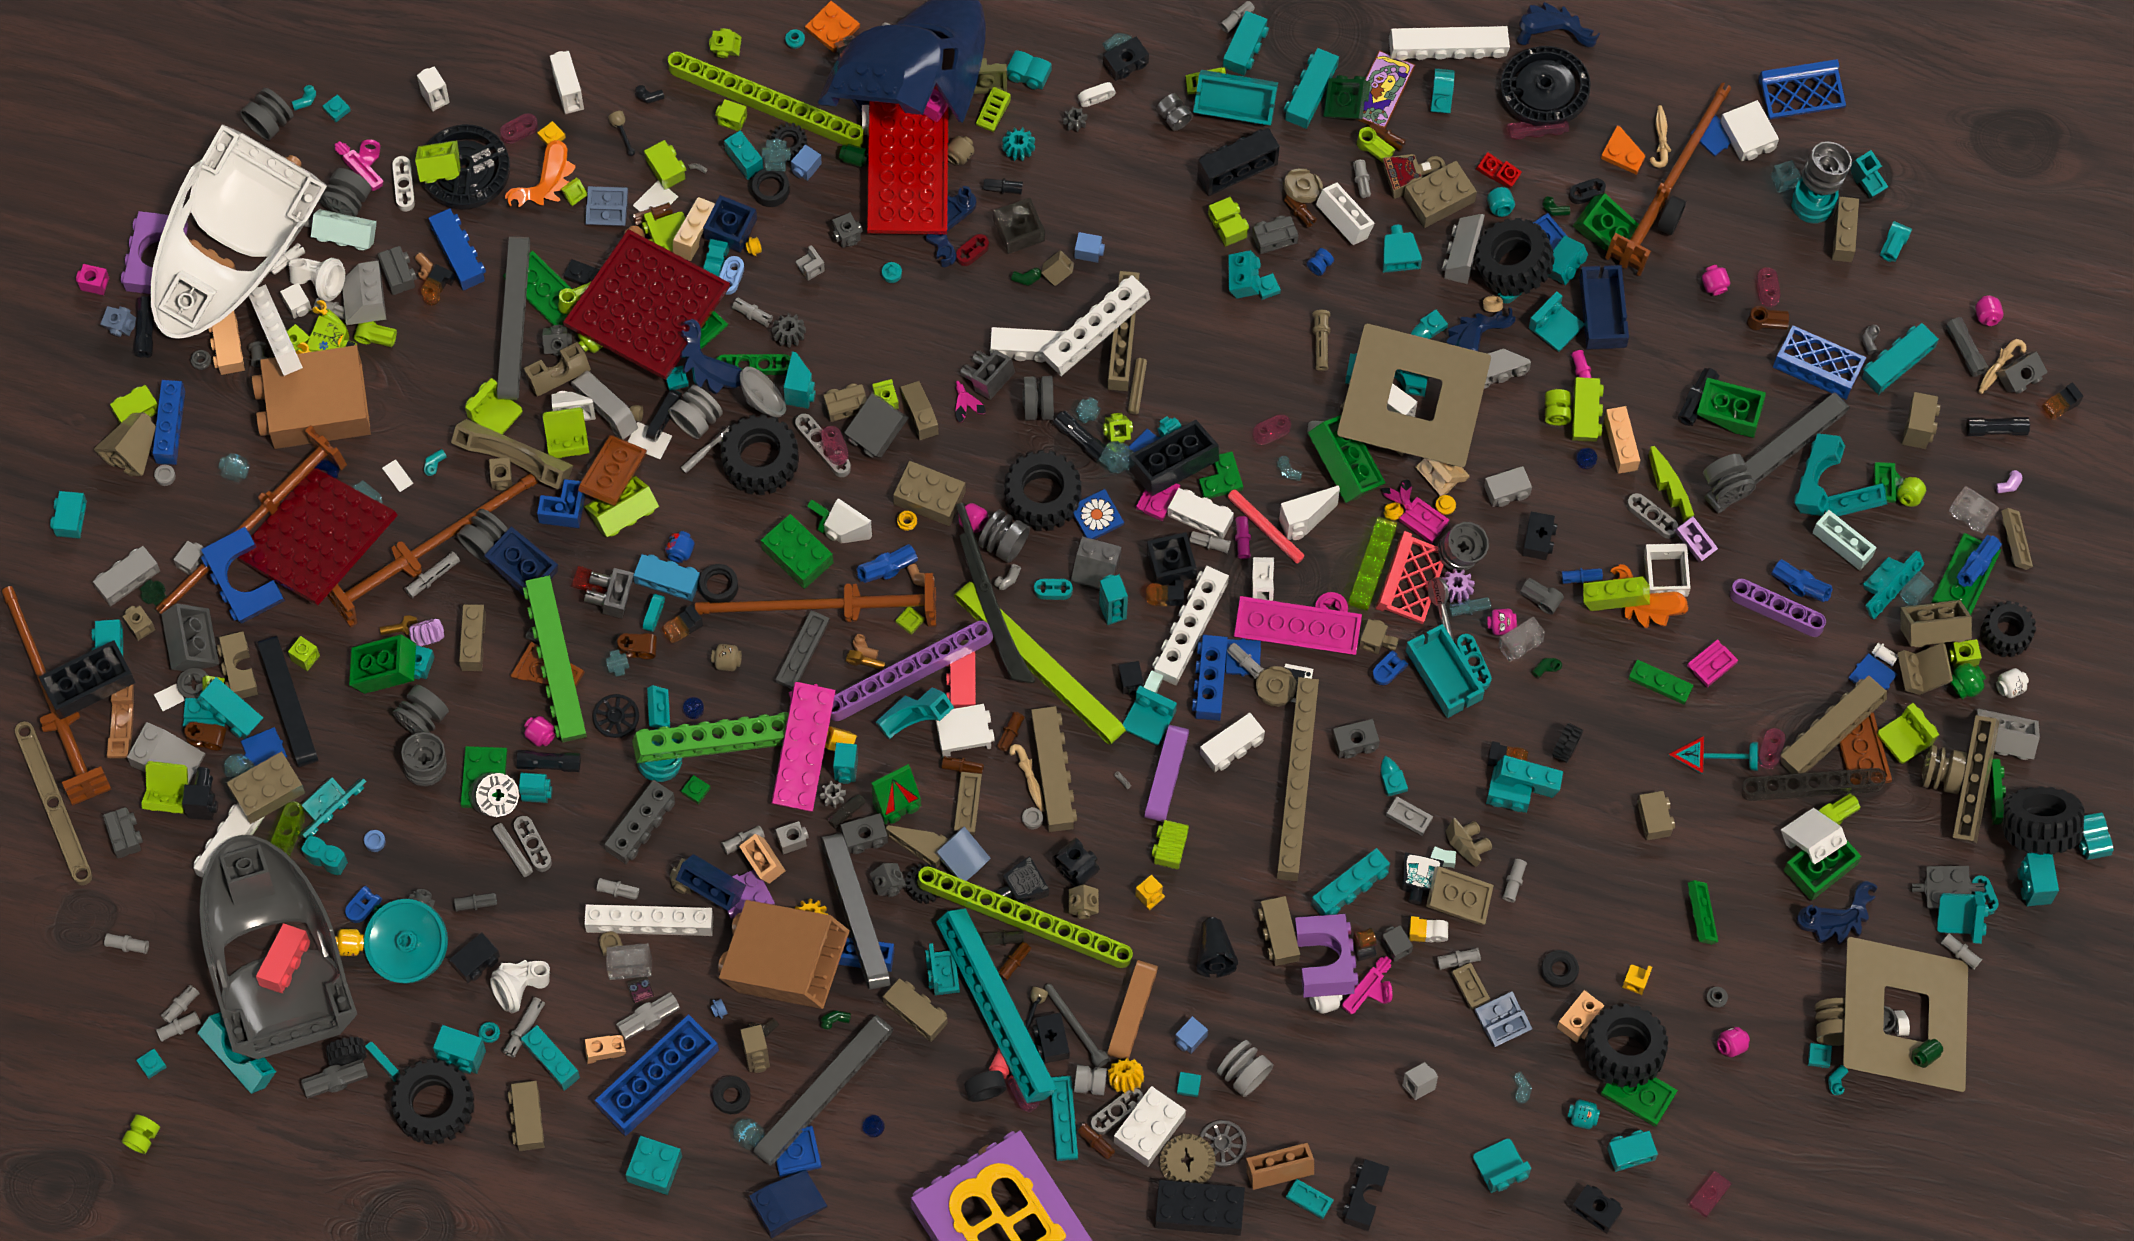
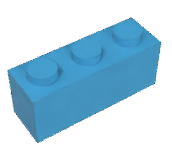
[633,554,700,601]

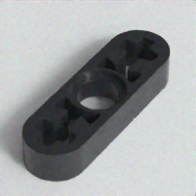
[646,389,682,442]

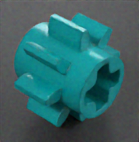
[1157,416,1182,437]

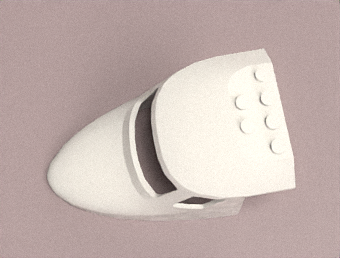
[151,125,327,338]

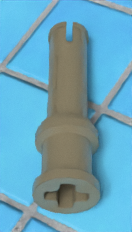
[1312,310,1331,371]

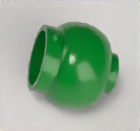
[1950,663,1986,700]

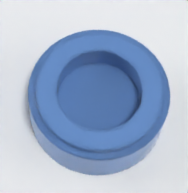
[364,830,386,852]

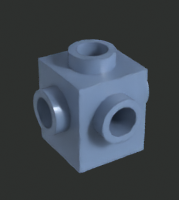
[100,306,136,337]

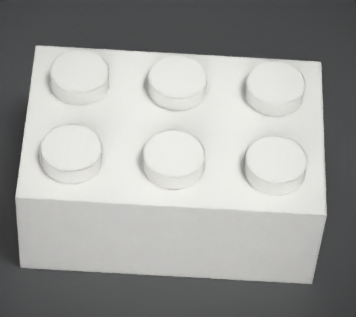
[1114,1086,1186,1167]

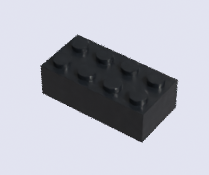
[1197,128,1280,197]
[1129,420,1219,496]
[39,640,136,720]
[1155,1180,1245,1236]

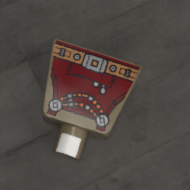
[1383,154,1432,199]

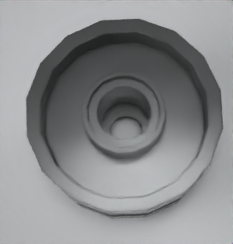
[1022,376,1054,421]

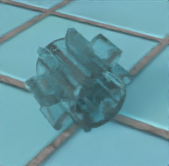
[1076,397,1101,423]
[606,650,629,677]

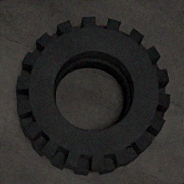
[1981,601,2036,657]

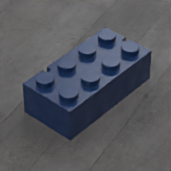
[1579,265,1629,349]

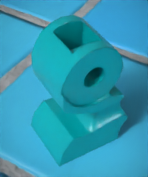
[704,239,729,277]

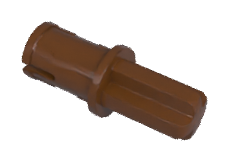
[1369,123,1406,151]
[1284,195,1317,228]
[633,202,673,225]
[997,712,1025,752]
[942,756,984,774]
[998,942,1031,981]
[1077,1123,1115,1159]

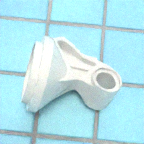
[289,258,345,302]
[490,960,550,1013]

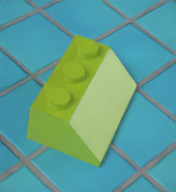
[584,476,659,537]

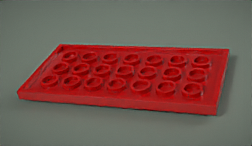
[867,86,948,234]

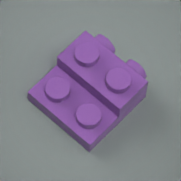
[727,870,775,919]

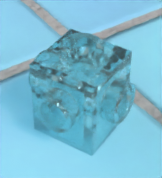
[762,139,791,171]
[1099,441,1134,474]

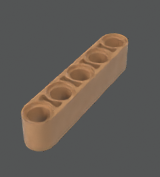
[1107,960,1158,1060]

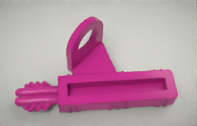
[335,140,383,191]
[1341,956,1392,1015]

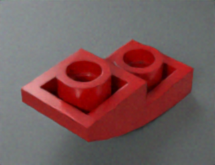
[1476,152,1522,188]

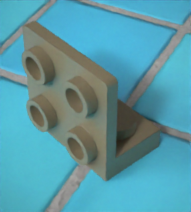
[1898,643,1953,695]

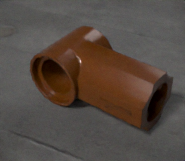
[1747,306,1789,330]

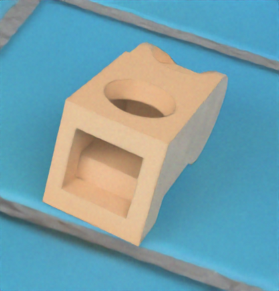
[584,1035,626,1064]

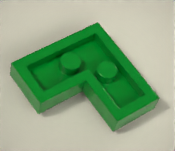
[1199,452,1244,499]

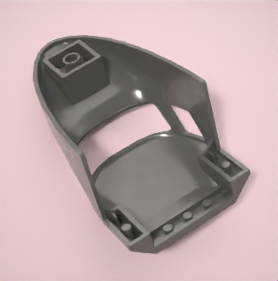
[200,835,357,1059]

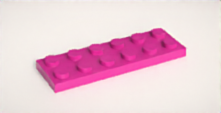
[1234,596,1362,655]
[771,682,836,812]

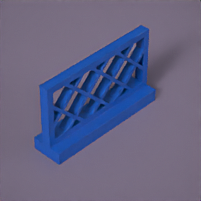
[1758,59,1846,119]
[1773,326,1866,400]

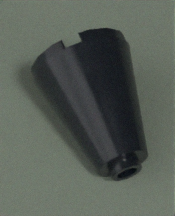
[1196,917,1238,977]

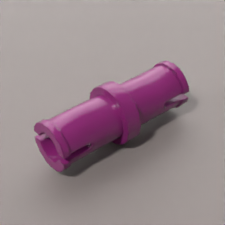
[1235,516,1251,559]

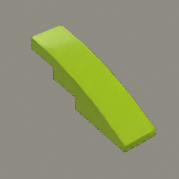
[1648,446,1694,523]

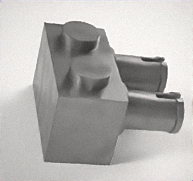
[960,350,1015,400]
[584,568,634,619]

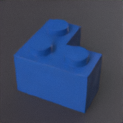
[537,479,586,528]

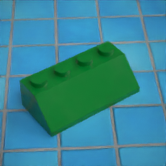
[1308,415,1386,503]

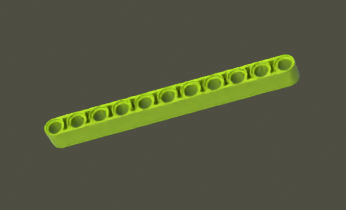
[668,52,864,147]
[954,581,1126,745]
[917,867,1133,968]

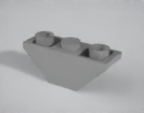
[1484,349,1531,389]

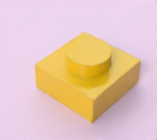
[537,121,566,145]

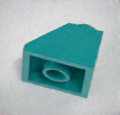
[784,352,816,409]

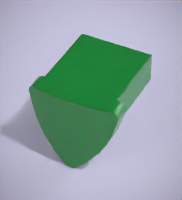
[807,499,831,533]

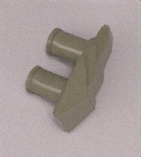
[1446,818,1492,867]

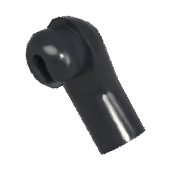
[635,85,665,103]

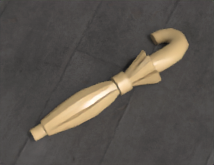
[1650,105,1671,168]
[1978,339,2026,394]
[1010,744,1045,812]

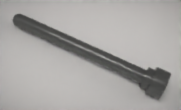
[1044,984,1110,1068]

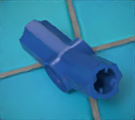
[1957,535,2002,587]
[857,544,918,583]
[1771,559,1833,602]

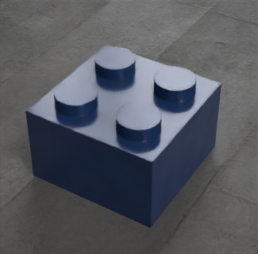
[703,195,757,253]

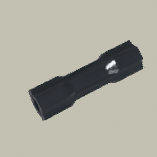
[134,296,154,358]
[1053,411,1109,462]
[1966,417,2030,436]
[517,750,581,772]

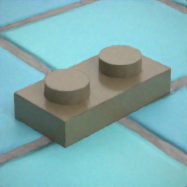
[1452,963,1490,1010]

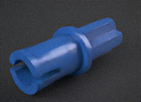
[1562,568,1603,584]

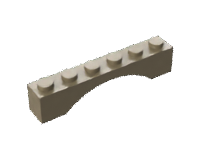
[451,419,573,489]

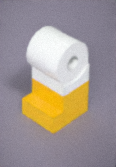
[1409,916,1449,942]

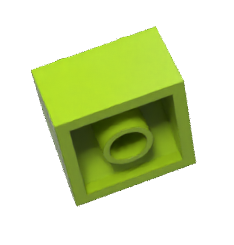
[415,141,460,183]

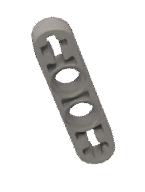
[795,414,851,477]

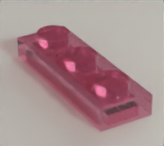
[1507,121,1569,139]

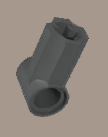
[1520,578,1564,615]

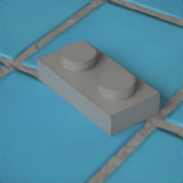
[1386,797,1433,836]

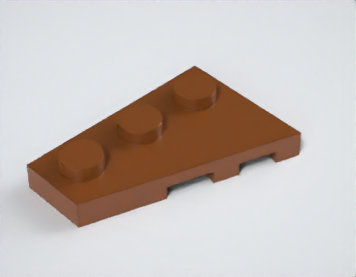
[510,642,585,688]

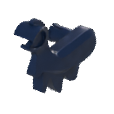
[1517,2,1600,47]
[926,186,977,267]
[1446,307,1516,352]
[680,319,742,394]
[1797,881,1878,945]

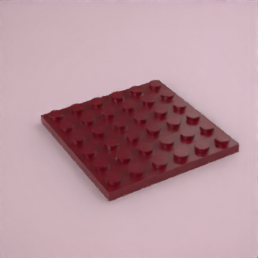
[563,229,730,380]
[237,467,398,606]

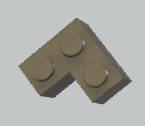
[1902,392,1940,449]

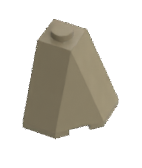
[94,412,156,476]

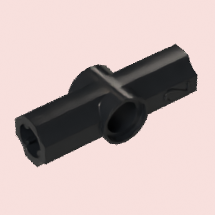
[1677,368,1720,426]

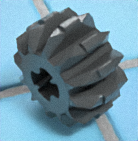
[772,313,806,348]

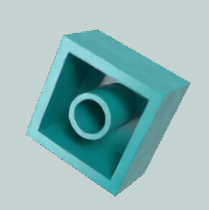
[2017,853,2059,906]
[433,1025,486,1074]
[626,1136,682,1195]

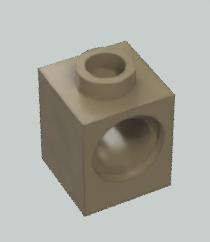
[489,457,513,491]

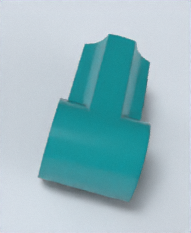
[1880,221,1912,262]

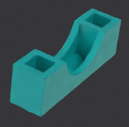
[1345,353,1428,397]
[1794,433,1845,516]
[198,1012,277,1094]

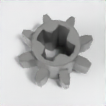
[820,781,846,808]

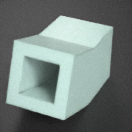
[1144,671,1163,693]
[1430,847,1456,868]

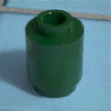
[839,144,869,168]
[1912,1039,1943,1068]

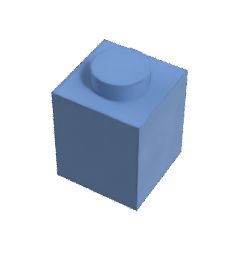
[791,145,822,181]
[1075,232,1105,263]
[1175,1016,1208,1054]

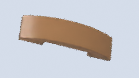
[107,684,134,758]

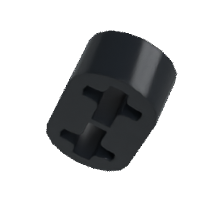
[1569,178,1606,204]

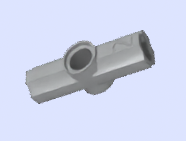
[616,992,680,1041]

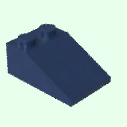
[484,527,558,601]
[749,1170,827,1239]

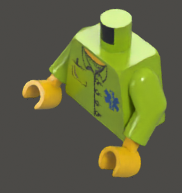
[296,300,357,354]

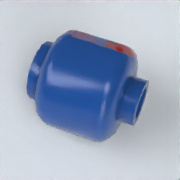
[665,531,695,563]

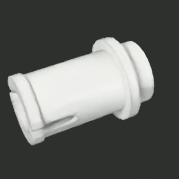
[1872,643,1898,666]

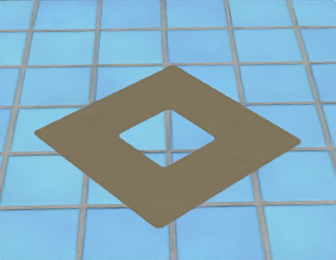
[1337,324,1491,467]
[1843,937,1968,1092]

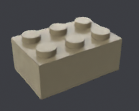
[1404,161,1477,228]
[893,461,966,526]
[1900,600,1972,647]
[227,751,305,824]

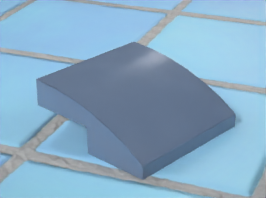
[586,186,628,226]
[935,826,991,881]
[1474,991,1532,1047]

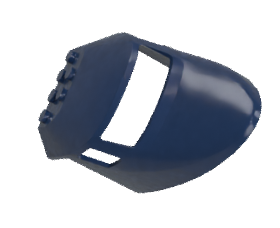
[818,0,986,122]

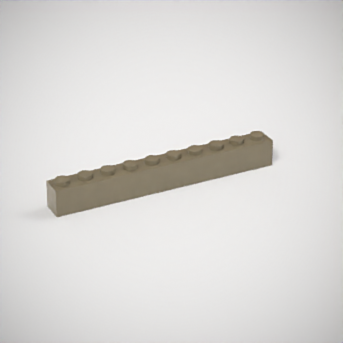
[1277,677,1319,881]

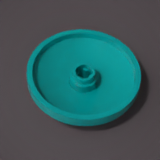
[364,899,448,984]

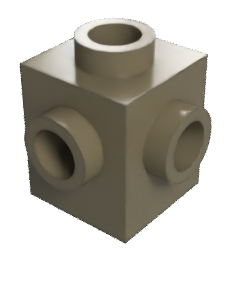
[1069,884,1099,919]

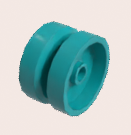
[1792,178,1839,223]
[637,729,683,782]

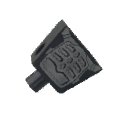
[996,856,1049,904]

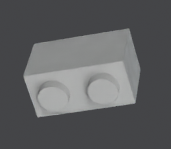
[1484,466,1532,507]

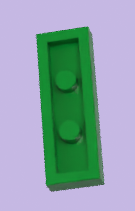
[1628,659,1694,705]
[1989,759,2006,825]
[1688,880,1718,945]

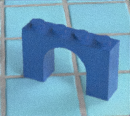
[200,527,285,624]

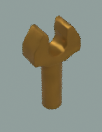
[380,615,418,638]
[846,650,885,670]

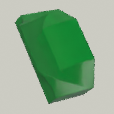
[1873,462,1903,503]

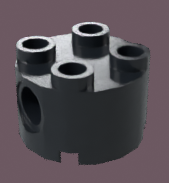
[1052,838,1100,887]

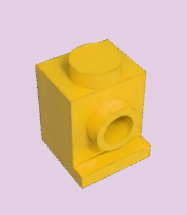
[1135,875,1165,911]

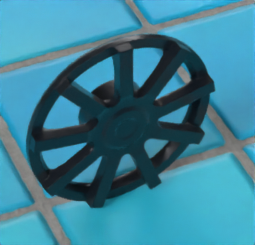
[593,694,639,738]

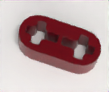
[956,234,989,266]

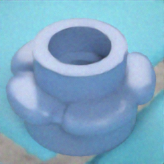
[711,999,728,1019]

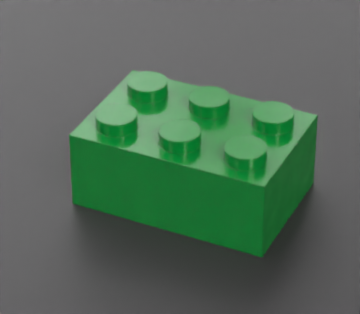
[761,514,833,589]
[349,635,416,694]
[1784,839,1862,901]

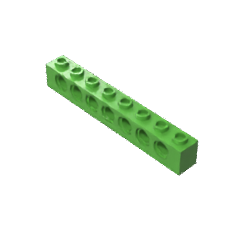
[632,712,788,763]

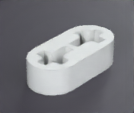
[1078,82,1116,107]
[1893,1010,1910,1036]

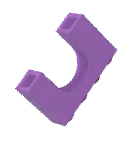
[121,211,188,294]
[1295,914,1358,998]

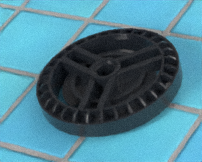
[1501,46,1591,127]
[422,124,510,209]

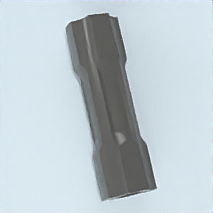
[1945,317,1989,377]

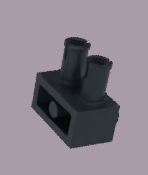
[182,767,218,820]

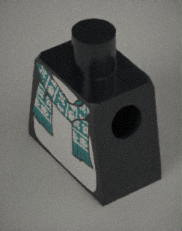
[1402,852,1444,905]

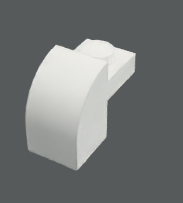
[1252,557,1274,601]

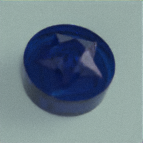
[1576,448,1597,469]
[683,697,704,719]
[862,1115,885,1138]

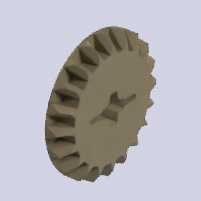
[1160,1134,1215,1184]

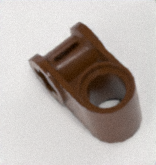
[617,633,657,659]
[185,722,227,751]

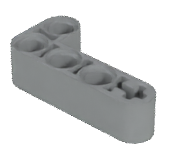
[571,370,638,440]

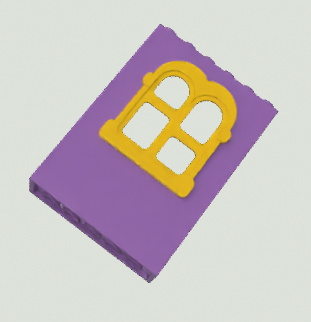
[911,1130,1092,1241]

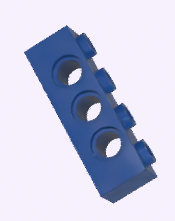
[153,380,185,465]
[1192,635,1228,721]

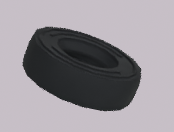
[1541,950,1579,988]
[713,1076,751,1115]

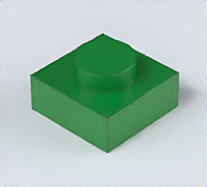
[681,775,711,805]

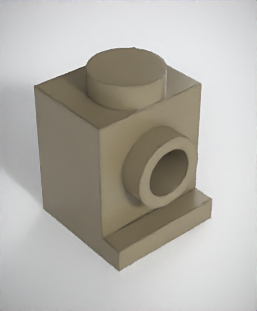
[123,606,155,641]

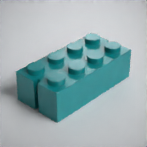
[1193,70,1279,125]
[1406,624,1485,718]

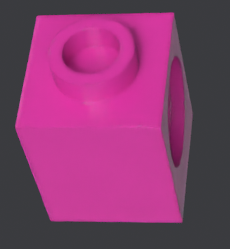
[923,89,948,122]
[76,264,109,295]

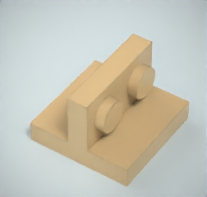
[1416,458,1470,496]

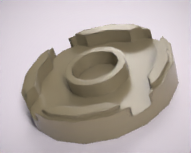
[1283,168,1323,203]
[1256,666,1297,707]

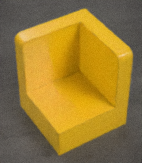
[825,726,857,751]
[1622,965,1652,995]

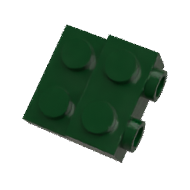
[1324,75,1371,120]

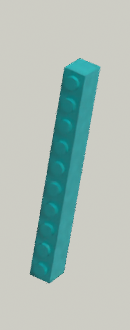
[936,908,1057,1103]

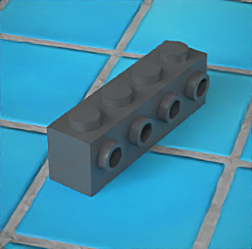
[604,780,675,864]

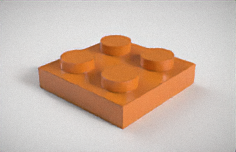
[805,1,860,53]

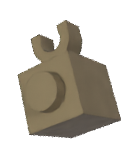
[1359,619,1399,655]

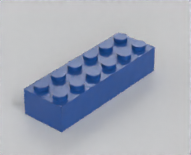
[595,1014,719,1137]

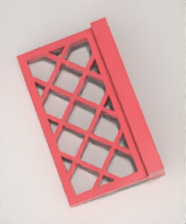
[1376,531,1444,624]

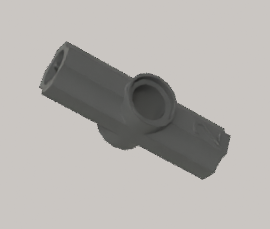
[301,1059,368,1099]

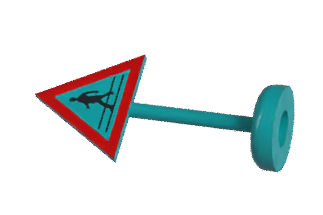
[1668,736,1758,774]

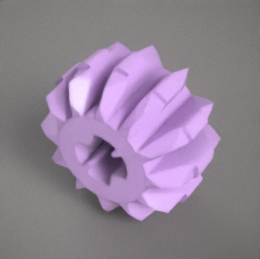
[1442,569,1475,604]
[409,619,445,646]

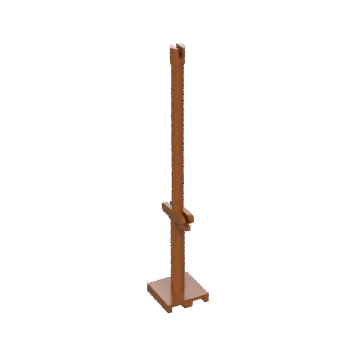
[1605,83,1731,276]
[155,425,347,615]
[327,473,538,628]
[695,573,936,627]
[2,586,112,806]

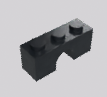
[1342,1159,1389,1232]

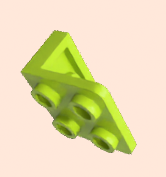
[642,212,686,252]
[465,378,523,435]
[543,407,589,458]
[1877,703,1939,763]
[141,761,188,813]

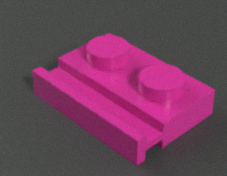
[1136,483,1180,521]
[1399,497,1449,544]
[1687,639,1738,687]

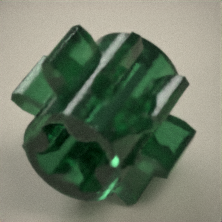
[140,579,167,606]

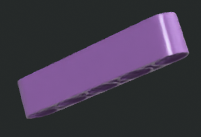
[1730,579,1826,637]
[1144,725,1189,822]

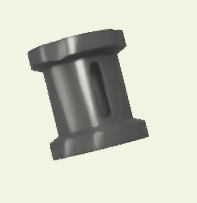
[248,341,268,367]

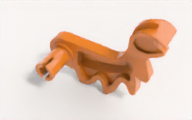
[505,140,576,207]
[1610,564,1688,628]

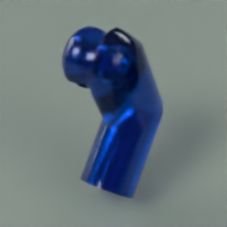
[314,460,340,479]

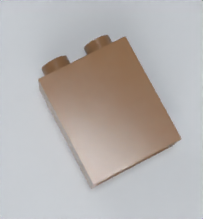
[252,345,371,449]
[719,900,850,1009]

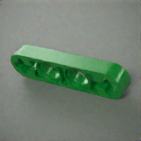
[716,354,791,375]

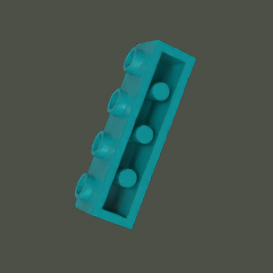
[1311,848,1390,916]

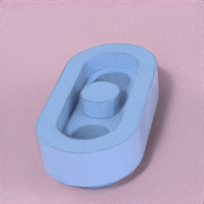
[719,256,744,295]

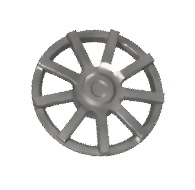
[1200,1120,1247,1167]

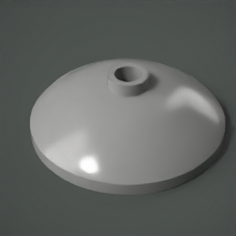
[740,367,786,417]

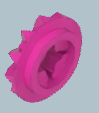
[1315,592,1348,612]

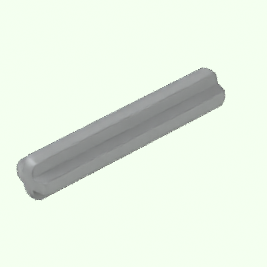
[492,823,533,877]

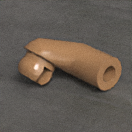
[415,252,434,280]
[907,564,935,587]
[853,634,879,660]

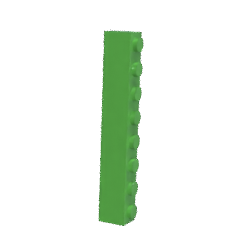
[523,575,587,743]

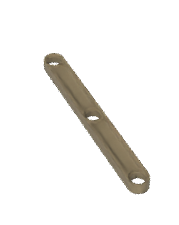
[15,721,93,885]

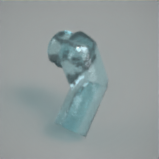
[1103,33,1132,51]
[1277,456,1303,481]
[1513,1072,1532,1103]

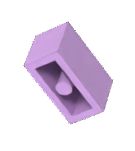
[1674,517,1718,562]

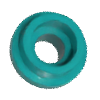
[785,29,805,49]
[479,1022,500,1043]

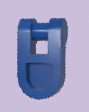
[1373,650,1408,685]
[345,886,382,923]

